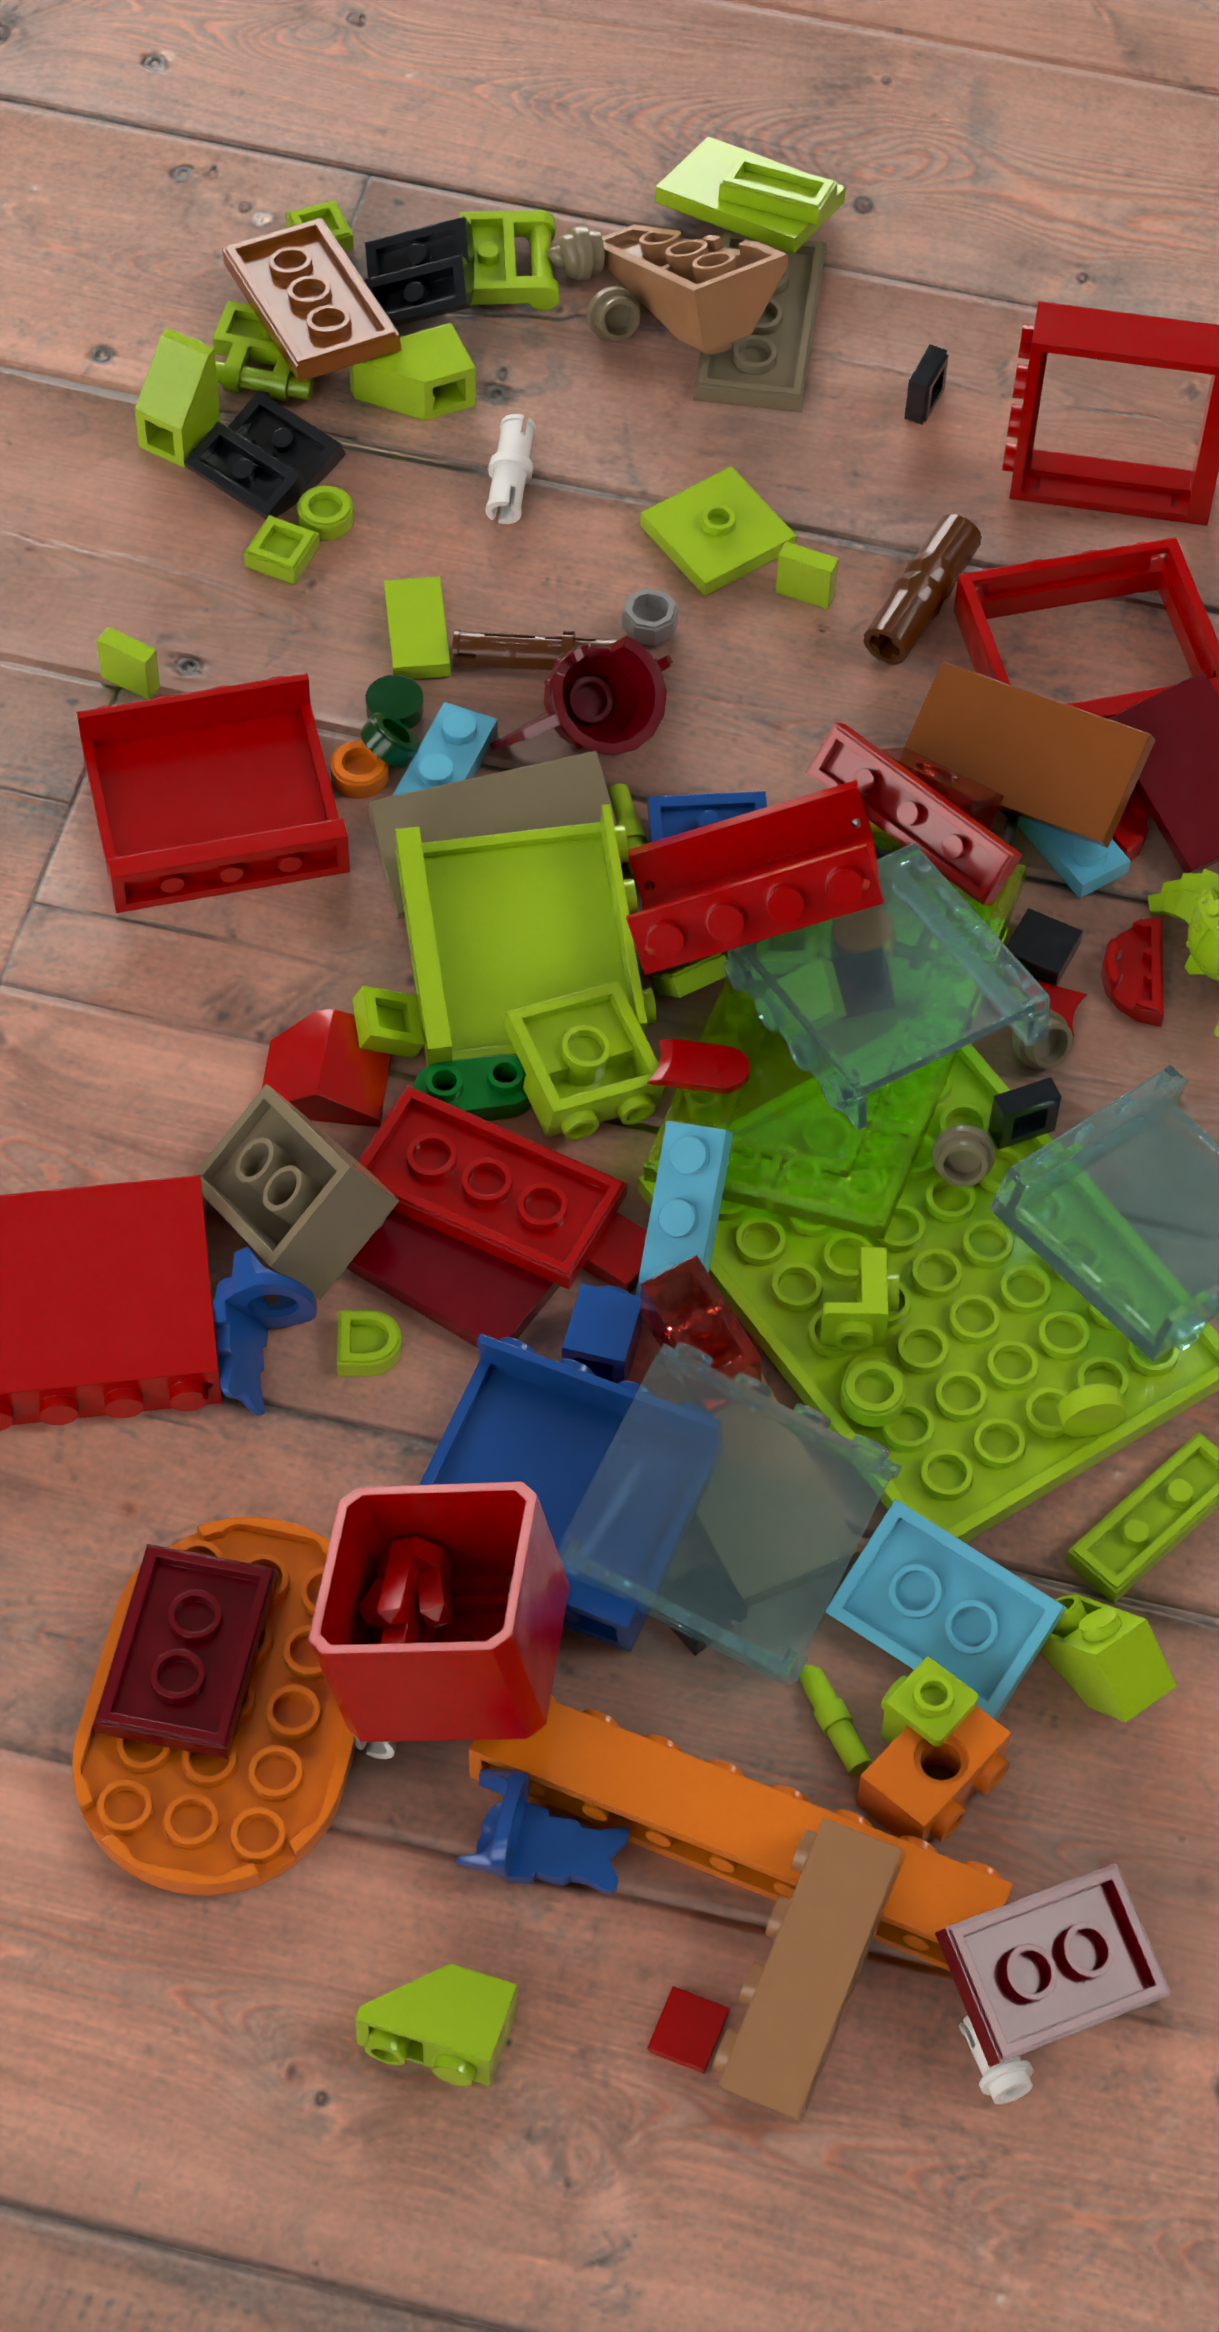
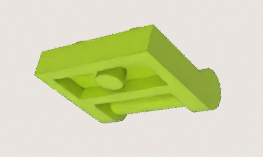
[460,210,560,311]

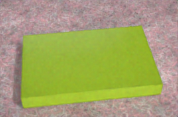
[655,136,846,254]

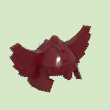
[489,636,673,756]

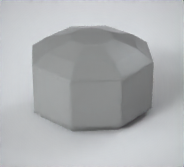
[622,588,679,646]

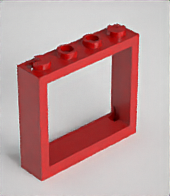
[1002,301,1219,526]
[953,537,1219,719]

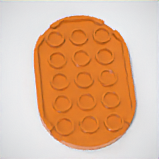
[72,1516,356,1895]

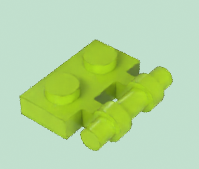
[212,300,314,402]

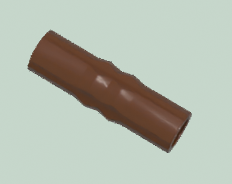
[863,514,982,665]

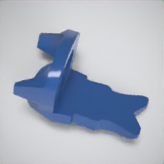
[213,1247,317,1416]
[456,1770,630,1894]

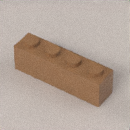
[712,1818,905,2122]

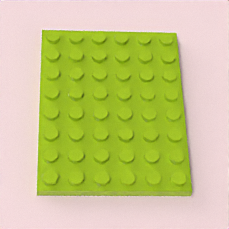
[638,1009,1219,1543]

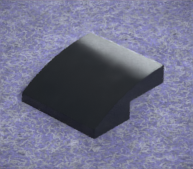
[364,216,474,327]
[184,391,346,519]

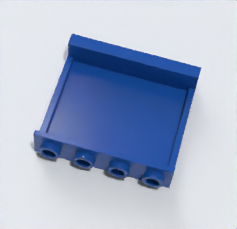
[419,1334,723,1652]

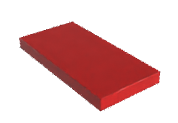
[358,1085,627,1290]

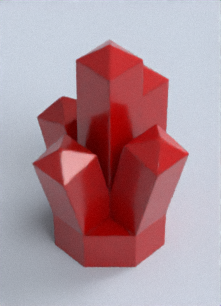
[358,1536,454,1644]

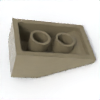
[194,1084,399,1300]

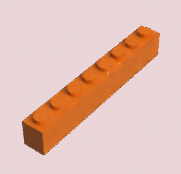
[469,1695,1014,1971]

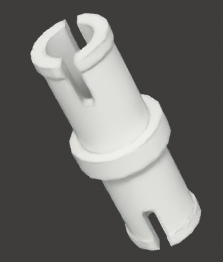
[485,414,536,524]

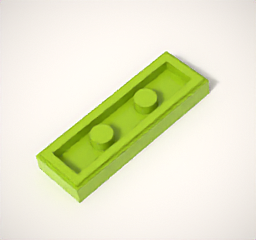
[1066,1432,1219,1604]

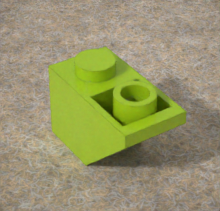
[349,323,476,421]
[135,327,221,468]
[1040,1593,1177,1723]
[355,1963,518,2087]

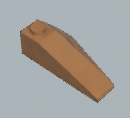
[602,225,789,354]

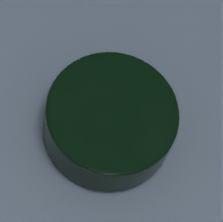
[365,675,424,729]
[360,712,419,768]

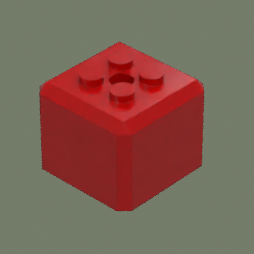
[309,1482,570,1742]

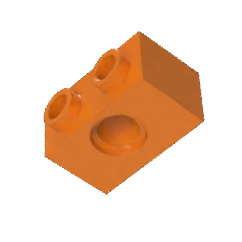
[856,1706,1011,1843]

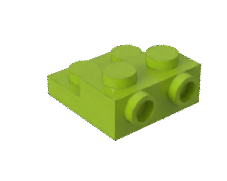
[503,980,665,1141]

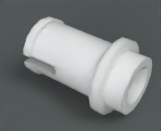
[959,2016,1034,2104]

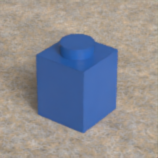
[562,1283,644,1384]

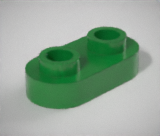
[414,1054,532,1121]

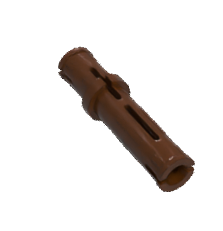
[452,629,621,671]

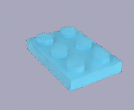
[824,1499,1067,1721]

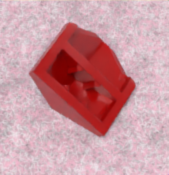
[262,1009,391,1127]

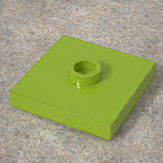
[640,466,797,597]

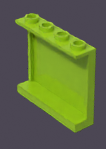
[395,804,656,1066]

